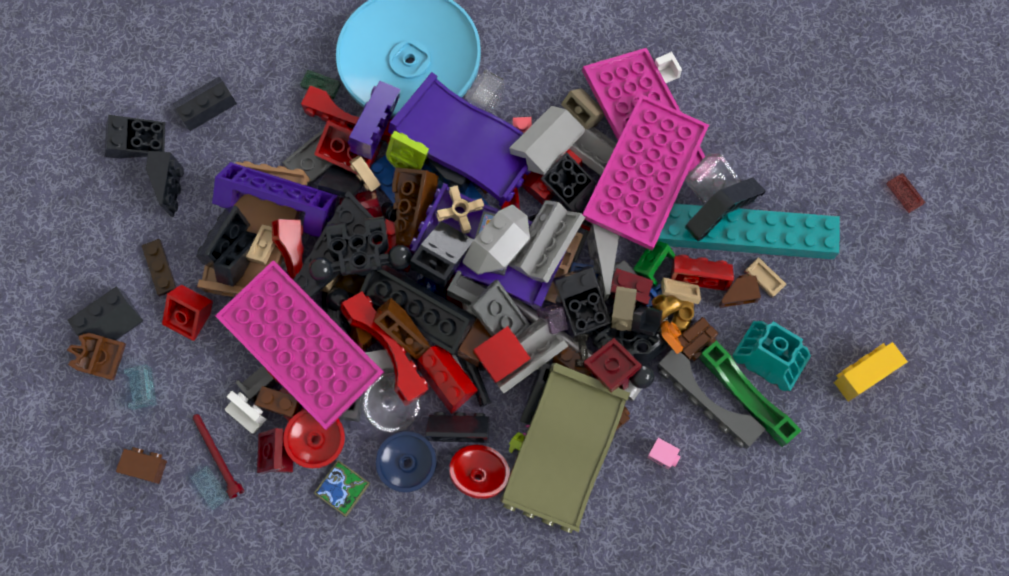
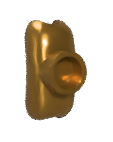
[651,295,683,323]
[671,300,694,335]

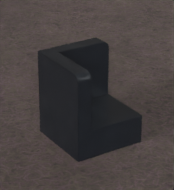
[632,305,663,336]

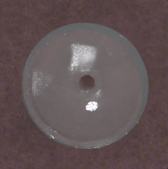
[362,372,420,432]

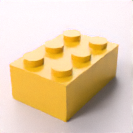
[834,342,908,402]

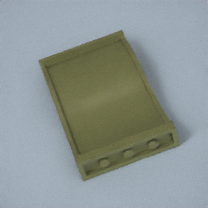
[500,363,630,533]

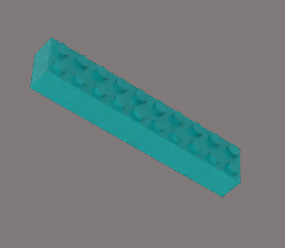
[657,204,840,260]

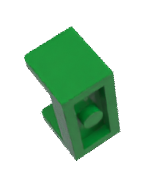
[633,241,676,287]

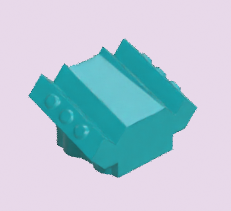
[732,321,811,391]

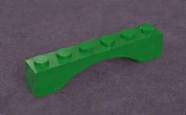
[699,340,802,447]

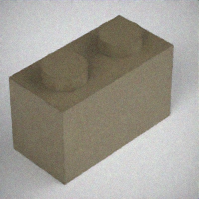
[561,88,605,129]

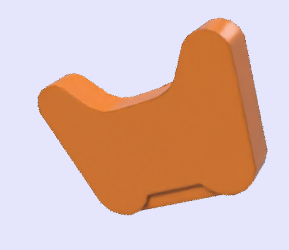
[661,320,683,354]

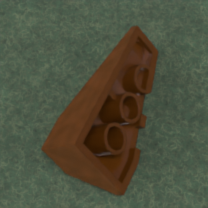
[392,168,439,246]

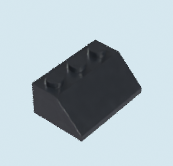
[173,76,237,131]
[196,206,250,269]
[67,286,143,340]
[426,412,490,443]

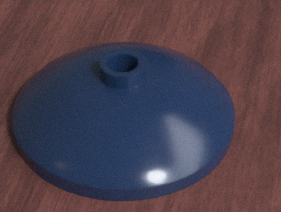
[376,431,436,493]

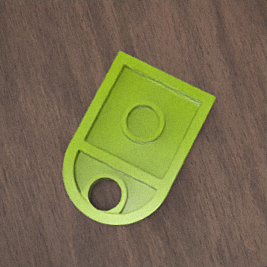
[386,131,429,170]

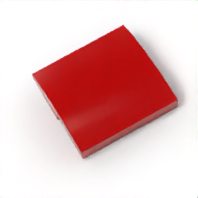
[473,326,531,383]

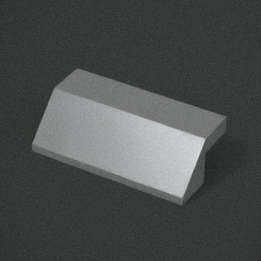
[509,106,585,175]
[569,127,617,175]
[509,200,585,283]
[497,315,568,393]

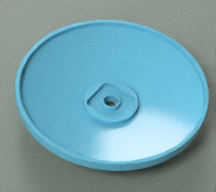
[336,0,481,119]

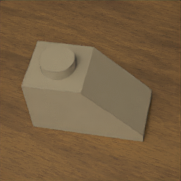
[611,286,637,331]

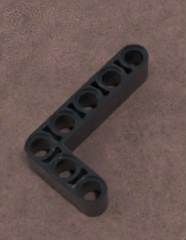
[685,177,766,242]

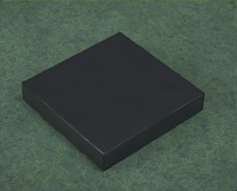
[318,165,364,198]

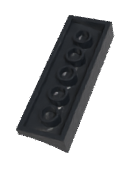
[360,265,477,355]

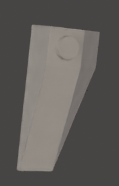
[587,223,620,301]

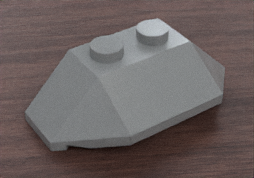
[462,205,530,275]

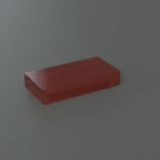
[886,173,926,213]

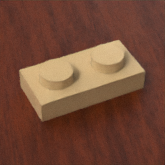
[246,225,275,265]

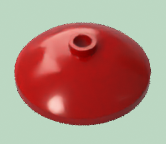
[283,409,345,469]
[449,445,510,499]

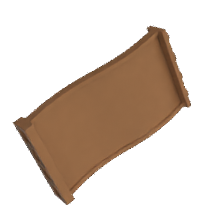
[197,161,310,297]

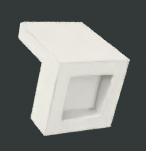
[655,52,682,83]

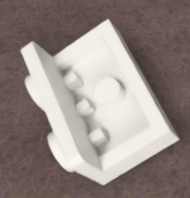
[225,391,267,434]

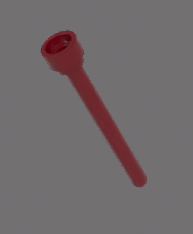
[193,414,245,499]

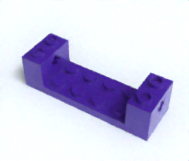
[212,162,337,237]

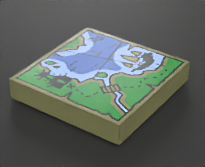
[314,460,371,517]

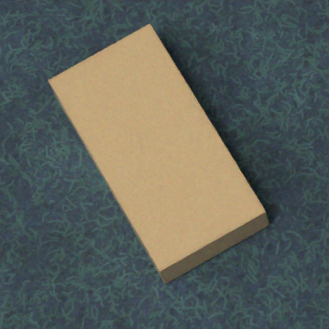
[744,257,786,298]
[661,277,701,304]

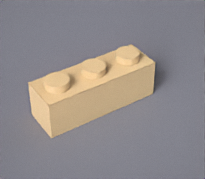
[350,155,381,192]

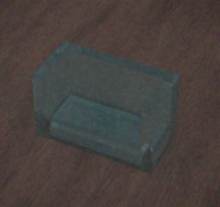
[123,364,157,410]

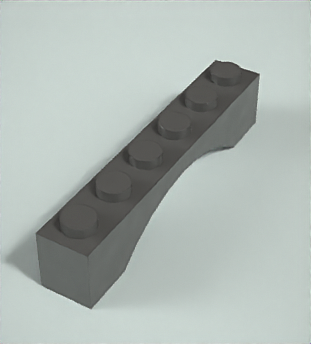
[657,349,765,449]

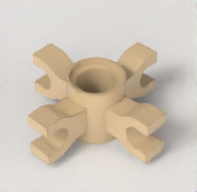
[436,186,484,234]

